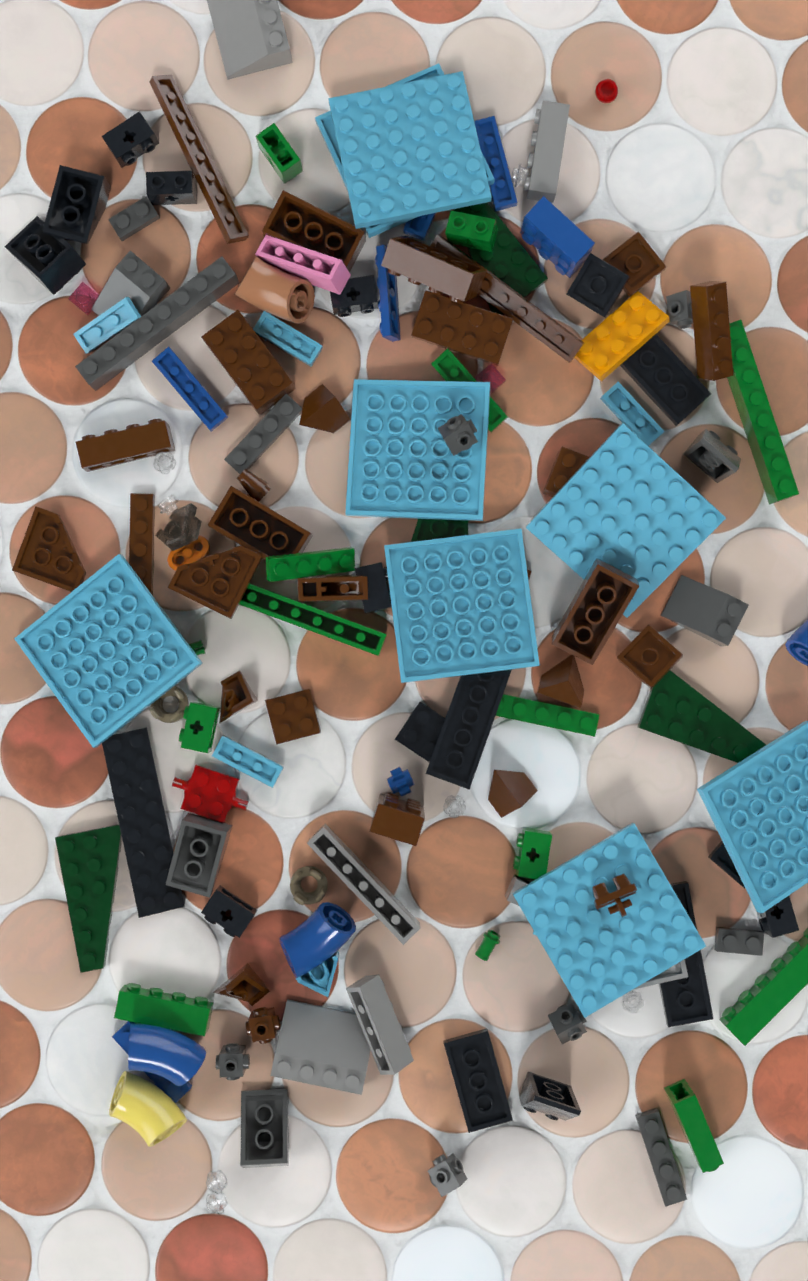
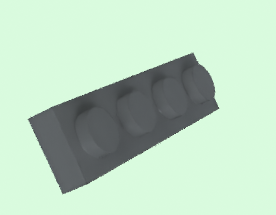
[224,394,302,474]
[635,1108,687,1207]

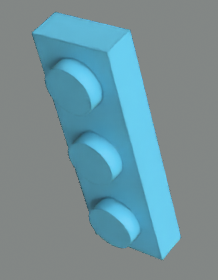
[73,297,141,354]
[253,311,323,367]
[600,382,664,446]
[212,735,284,788]

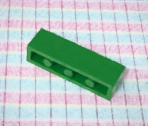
[114,983,214,1036]

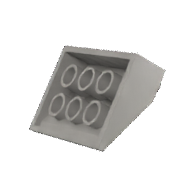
[207,0,292,79]
[270,999,371,1095]

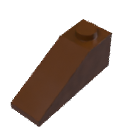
[298,575,368,602]

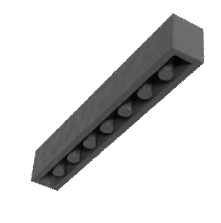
[75,256,239,391]

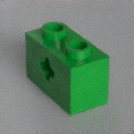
[256,123,303,184]
[445,211,498,252]
[179,702,221,753]
[513,828,552,879]

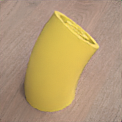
[109,1071,187,1147]

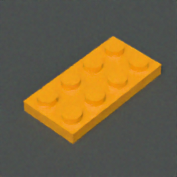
[574,291,670,382]

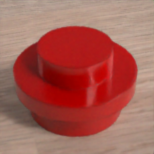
[595,79,618,103]

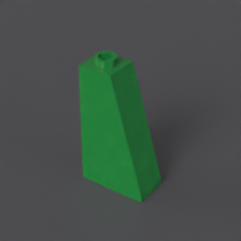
[664,1079,724,1173]

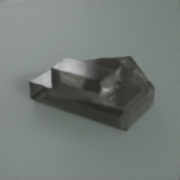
[155,503,202,551]

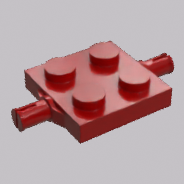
[172,765,249,823]

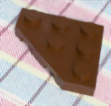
[12,506,86,592]
[168,546,263,619]

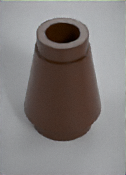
[236,468,271,502]

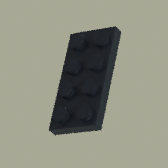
[620,334,711,426]
[443,1028,513,1133]

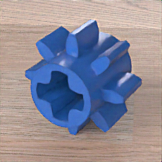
[387,767,415,796]

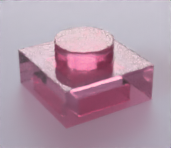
[68,281,99,316]
[474,363,506,395]

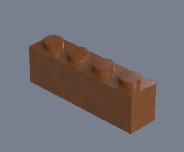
[690,281,733,381]
[76,419,175,472]

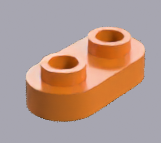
[167,535,210,571]

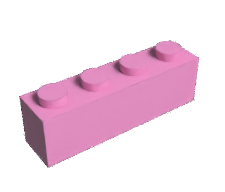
[255,235,351,294]

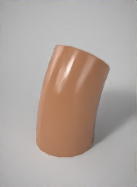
[234,256,315,323]

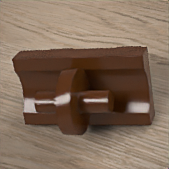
[592,874,637,917]

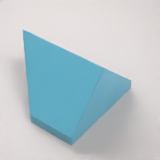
[296,951,339,997]

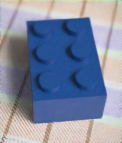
[520,196,595,278]

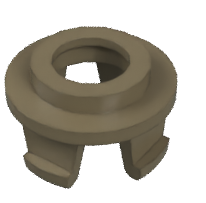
[149,686,189,723]
[290,866,328,905]

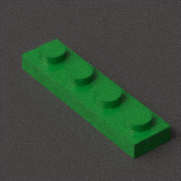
[431,348,508,433]
[266,547,355,582]

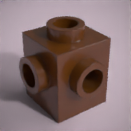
[246,1007,280,1044]

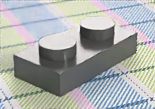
[108,196,160,241]
[714,927,764,956]

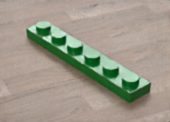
[496,694,600,737]

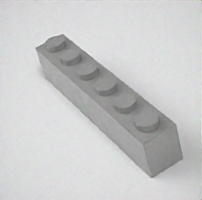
[307,823,420,945]

